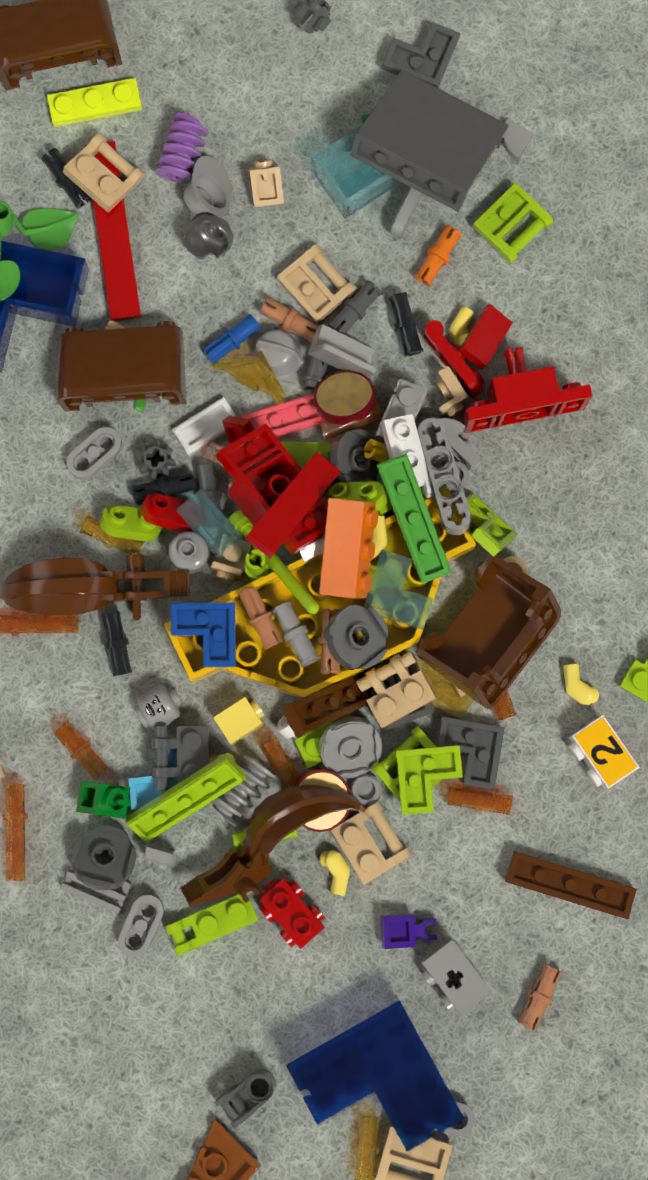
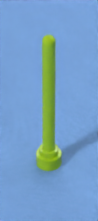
[228,510,319,614]

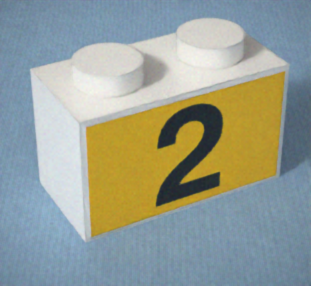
[568,715,640,790]

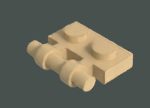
[356,651,438,728]

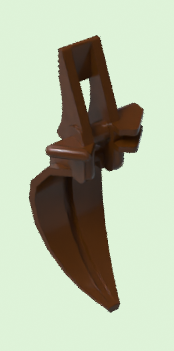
[0,555,190,621]
[180,785,366,907]

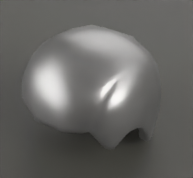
[184,214,234,259]

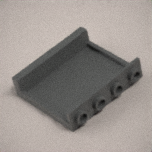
[350,70,509,212]

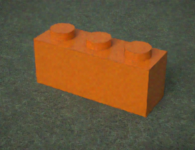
[319,498,378,599]

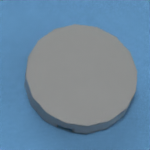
[319,717,382,778]

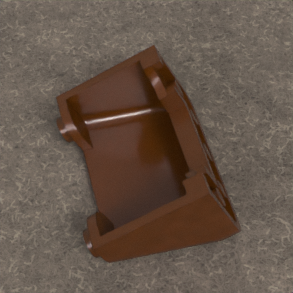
[0,0,123,90]
[57,321,187,412]
[415,554,561,709]

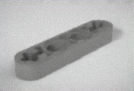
[418,418,471,535]

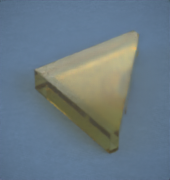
[213,351,287,404]

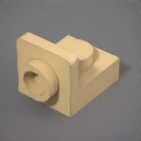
[248,159,284,207]
[435,366,468,418]
[211,534,252,582]

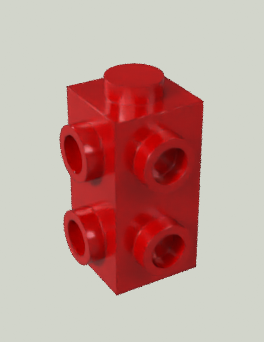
[259,878,325,949]

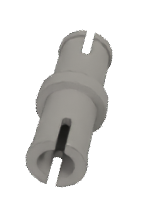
[272,601,320,667]

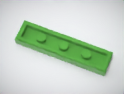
[376,453,452,584]

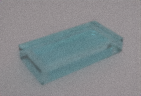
[176,489,242,557]

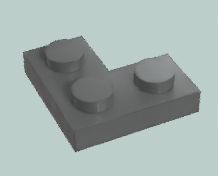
[382,23,460,88]
[437,717,505,790]

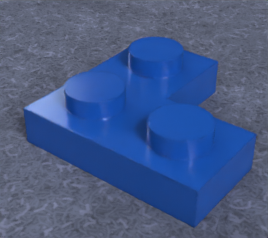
[171,602,236,668]

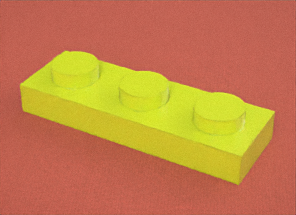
[47,78,142,127]

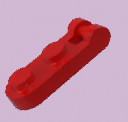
[424,320,485,398]

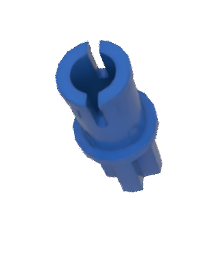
[203,314,261,363]

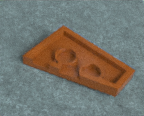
[186,1119,262,1180]

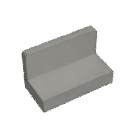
[308,324,377,377]

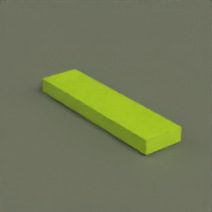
[126,753,246,843]

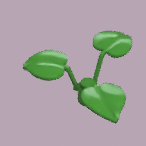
[0,201,78,301]

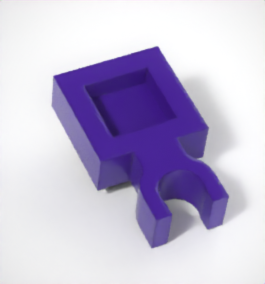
[380,914,437,949]

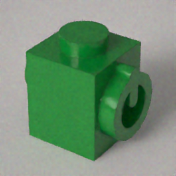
[76,780,131,819]

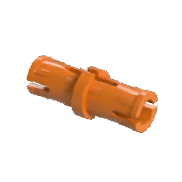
[414,225,462,287]

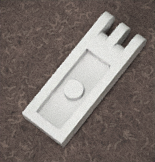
[380,414,434,498]

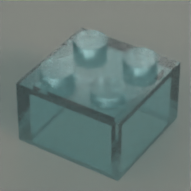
[311,125,396,219]

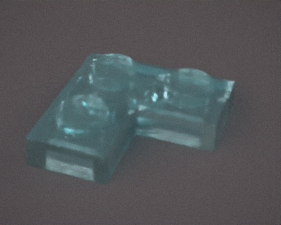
[364,550,433,630]

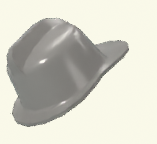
[183,156,232,220]
[248,329,311,384]

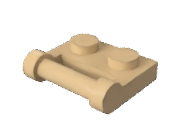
[63,133,146,212]
[277,244,358,324]
[331,801,412,885]
[374,1124,453,1180]

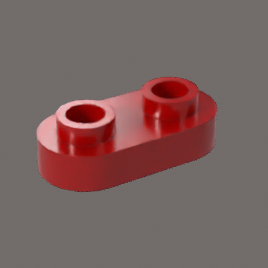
[140,493,203,533]

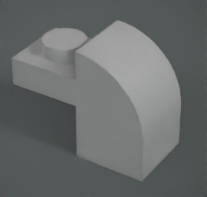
[424,418,480,471]

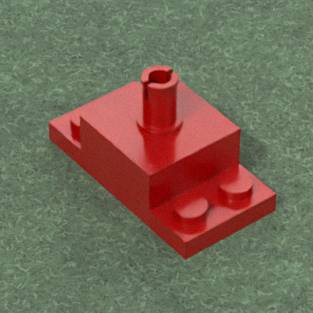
[462,347,593,433]
[216,424,328,555]

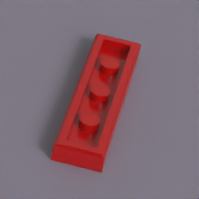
[245,451,341,559]

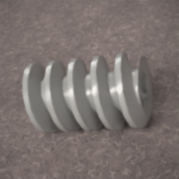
[212,755,277,826]

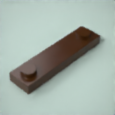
[282,674,373,738]
[505,851,637,920]

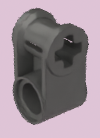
[214,1069,276,1128]

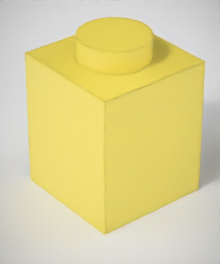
[213,697,265,745]

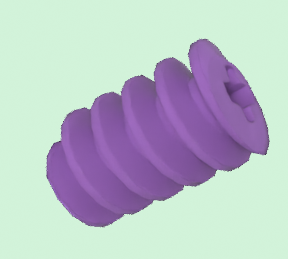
[155,113,209,182]

